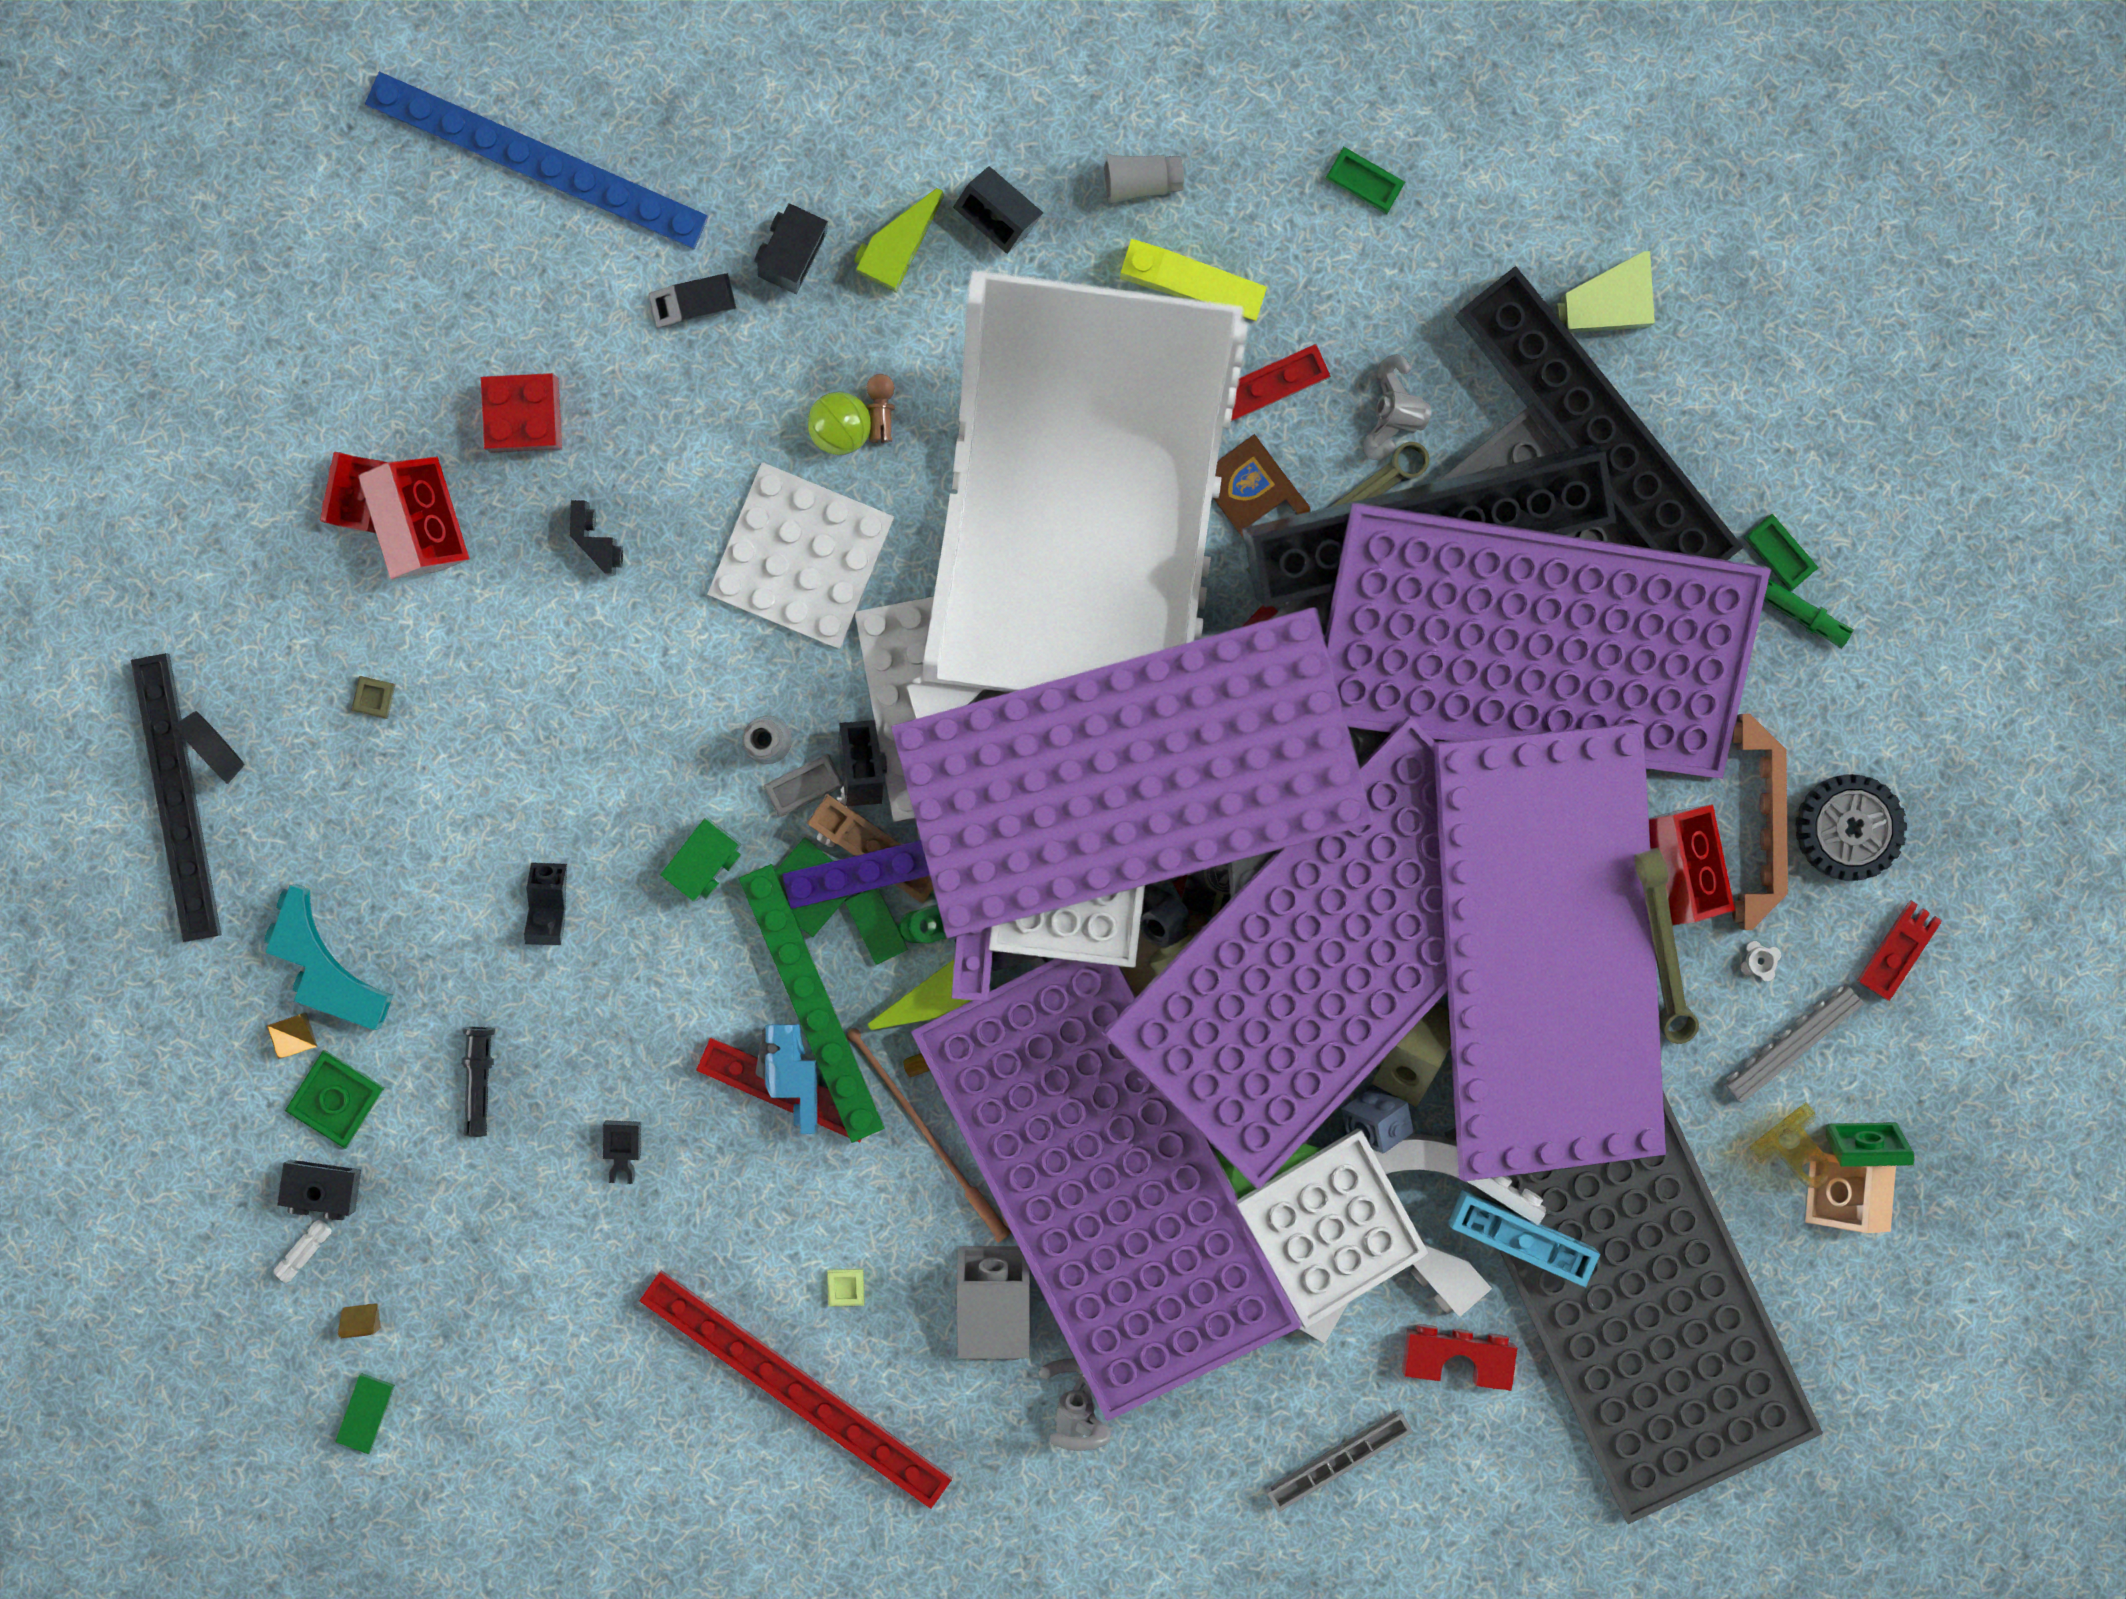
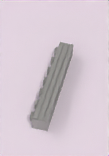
[1724,985,1864,1103]
[1266,1409,1413,1513]

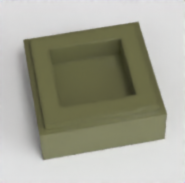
[351,676,396,719]

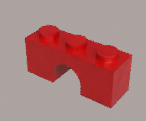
[1402,1324,1518,1391]

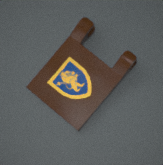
[1213,434,1311,540]

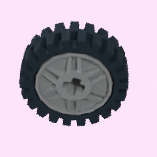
[1795,774,1907,881]

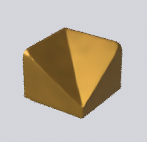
[267,1013,317,1059]

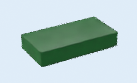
[1325,146,1406,215]
[1743,514,1819,591]
[845,888,908,965]
[335,1373,395,1454]

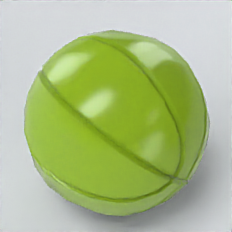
[808,391,871,456]

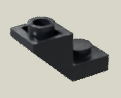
[648,273,736,328]
[570,500,623,576]
[524,863,567,945]

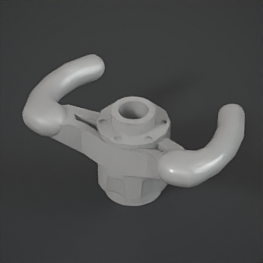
[1363,354,1431,461]
[1038,1359,1111,1451]

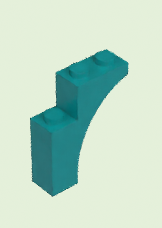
[264,884,394,1031]

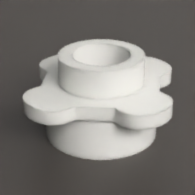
[1740,941,1781,981]

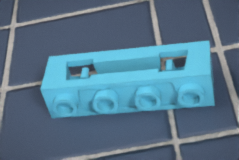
[1448,1189,1600,1287]

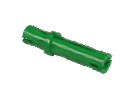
[1764,579,1854,649]

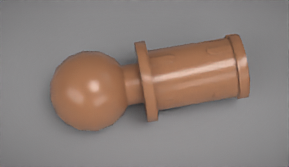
[866,374,895,443]

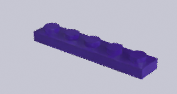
[782,840,930,909]

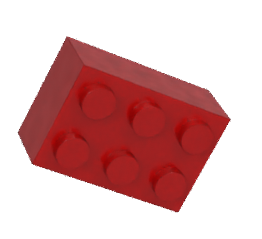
[358,456,470,579]
[1648,804,1735,926]

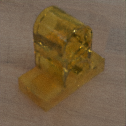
[1749,1102,1830,1188]

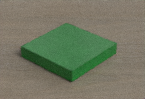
[776,837,849,938]
[285,1050,385,1149]
[1826,1122,1915,1167]

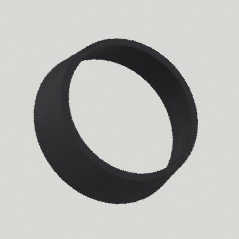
[174,711,245,784]

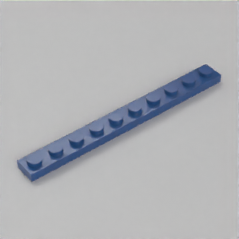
[365,71,709,250]

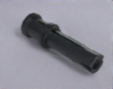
[461,1026,495,1137]

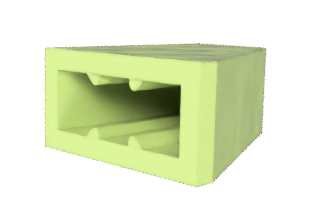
[1556,251,1655,333]

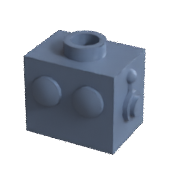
[1342,1088,1413,1154]

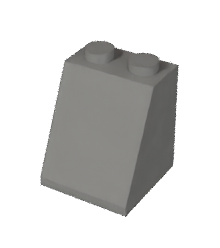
[956,1246,1030,1360]

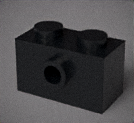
[953,166,1044,254]
[754,203,828,295]
[838,720,887,807]
[277,1159,361,1220]

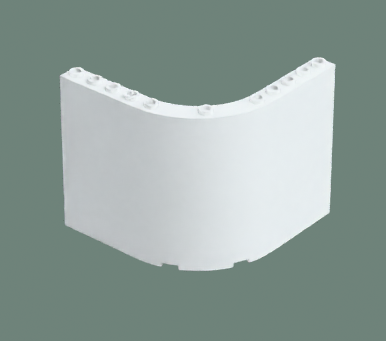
[922,270,1249,692]

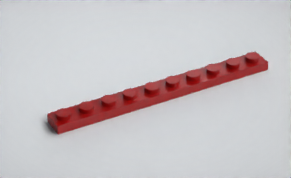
[639,1270,952,1509]

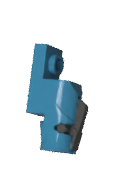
[756,1024,817,1134]

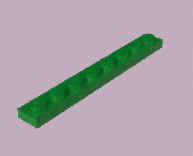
[738,864,885,1143]

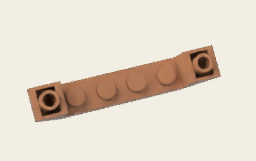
[1731,714,1788,930]

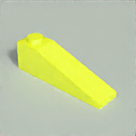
[1120,238,1267,321]

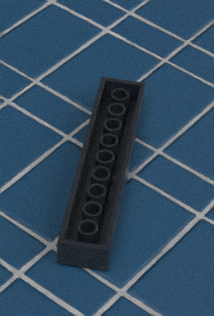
[1455,266,1744,561]
[1242,445,1616,607]

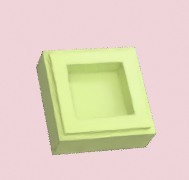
[827,1268,865,1307]

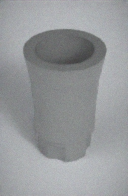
[1104,154,1184,205]
[743,715,792,764]

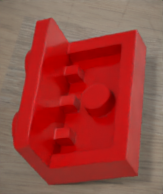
[320,452,388,533]

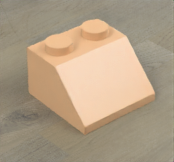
[1805,1151,1896,1233]

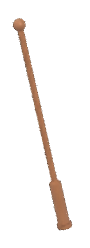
[847,1028,1012,1243]

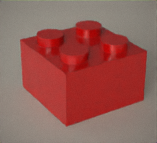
[481,373,562,453]

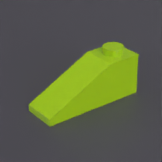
[854,188,944,293]
[867,958,972,1030]

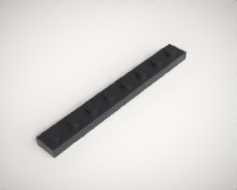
[131,653,222,942]

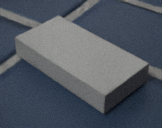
[763,754,843,818]

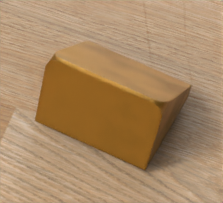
[338,1303,381,1339]

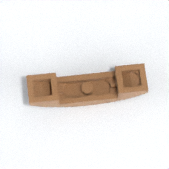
[807,794,934,904]

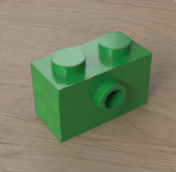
[660,818,742,902]

